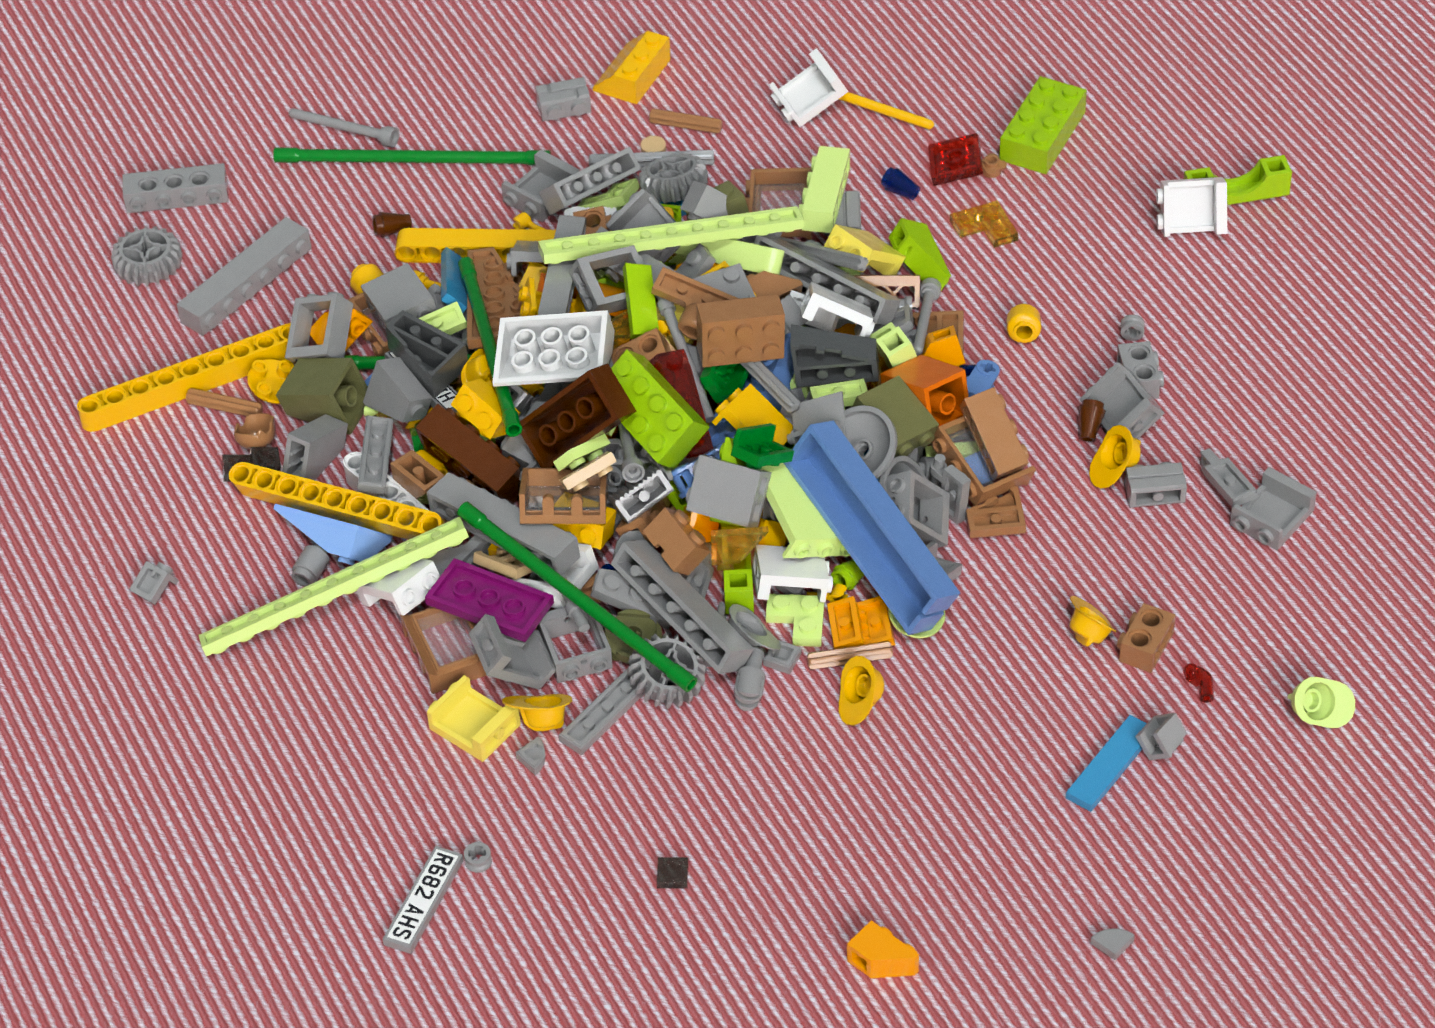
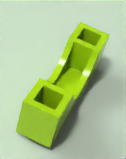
[1184,155,1292,205]
[721,523,754,614]

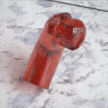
[1183,663,1214,703]

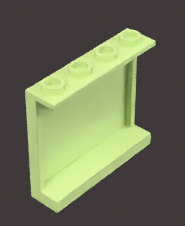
[760,463,850,559]

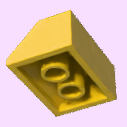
[593,31,671,105]

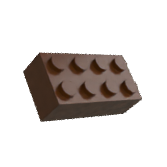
[520,363,637,468]
[415,404,521,505]

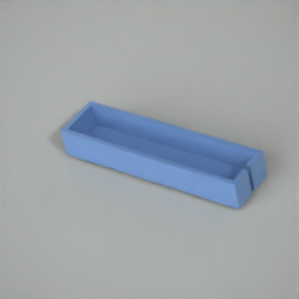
[784,420,960,635]

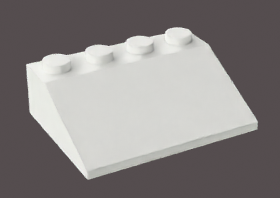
[492,310,615,387]

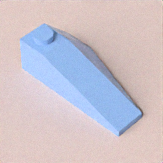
[273,504,393,565]

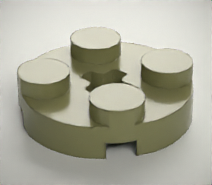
[604,609,662,664]

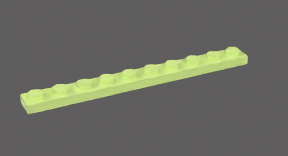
[538,206,804,264]
[199,517,469,657]

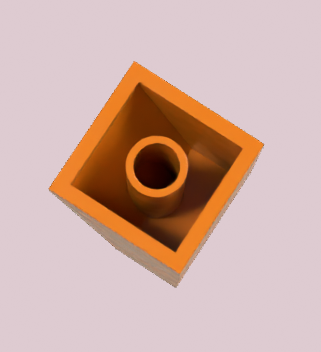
[880,355,969,427]

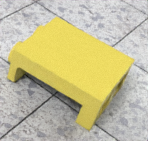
[824,224,906,275]
[427,675,521,762]

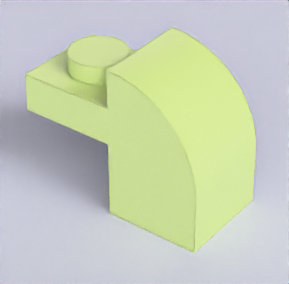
[869,322,917,369]

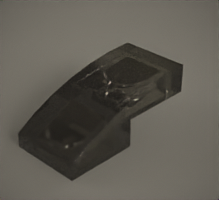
[221,447,281,482]

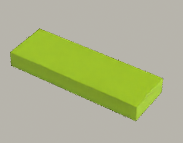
[623,263,659,339]

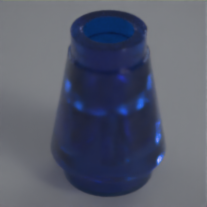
[881,167,921,200]

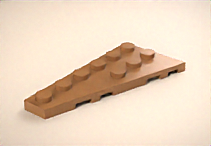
[467,247,522,349]

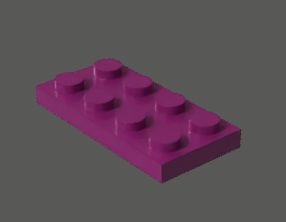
[425,558,554,642]

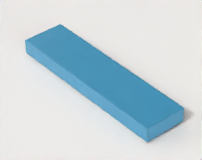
[441,247,467,313]
[1066,715,1147,812]

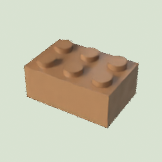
[696,294,785,368]

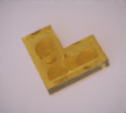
[950,201,1018,248]

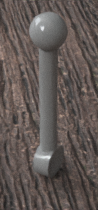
[640,448,673,482]

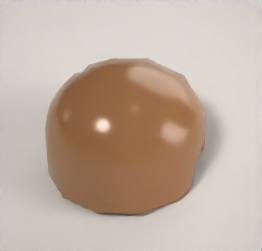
[234,413,275,450]

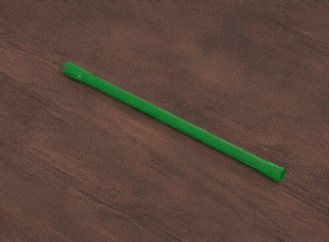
[273,147,551,165]
[458,257,522,437]
[457,502,697,692]

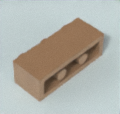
[959,387,1029,481]

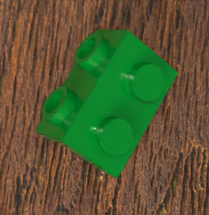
[699,363,749,404]
[731,423,794,469]

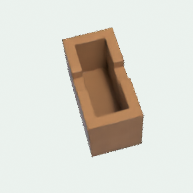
[643,507,711,576]

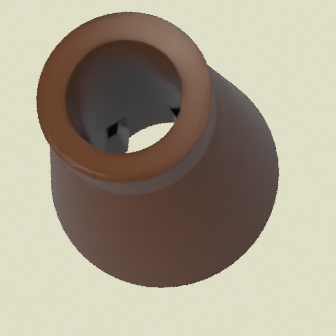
[372,212,412,238]
[1079,399,1106,442]

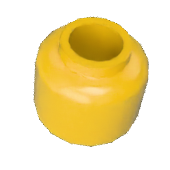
[350,264,383,295]
[1006,304,1042,343]

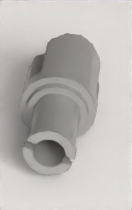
[734,647,766,711]

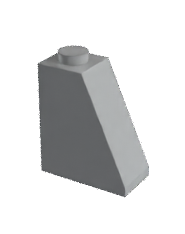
[363,357,432,423]
[282,414,348,480]

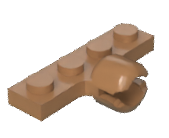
[651,267,739,341]

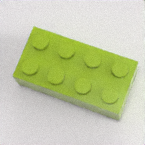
[999,76,1087,174]
[611,349,710,469]

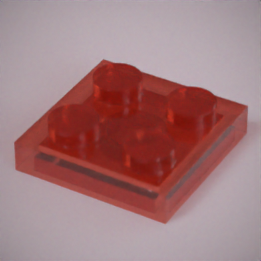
[928,133,983,186]

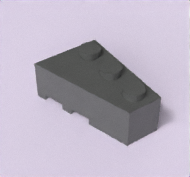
[386,310,468,399]
[790,324,879,388]

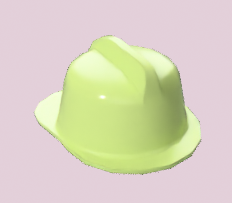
[1287,677,1355,728]

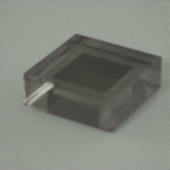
[657,857,689,889]

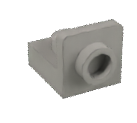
[129,561,179,605]

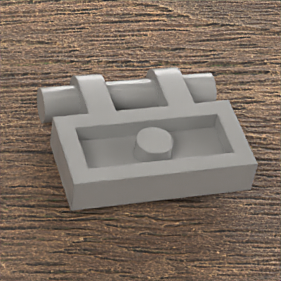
[929,454,971,525]

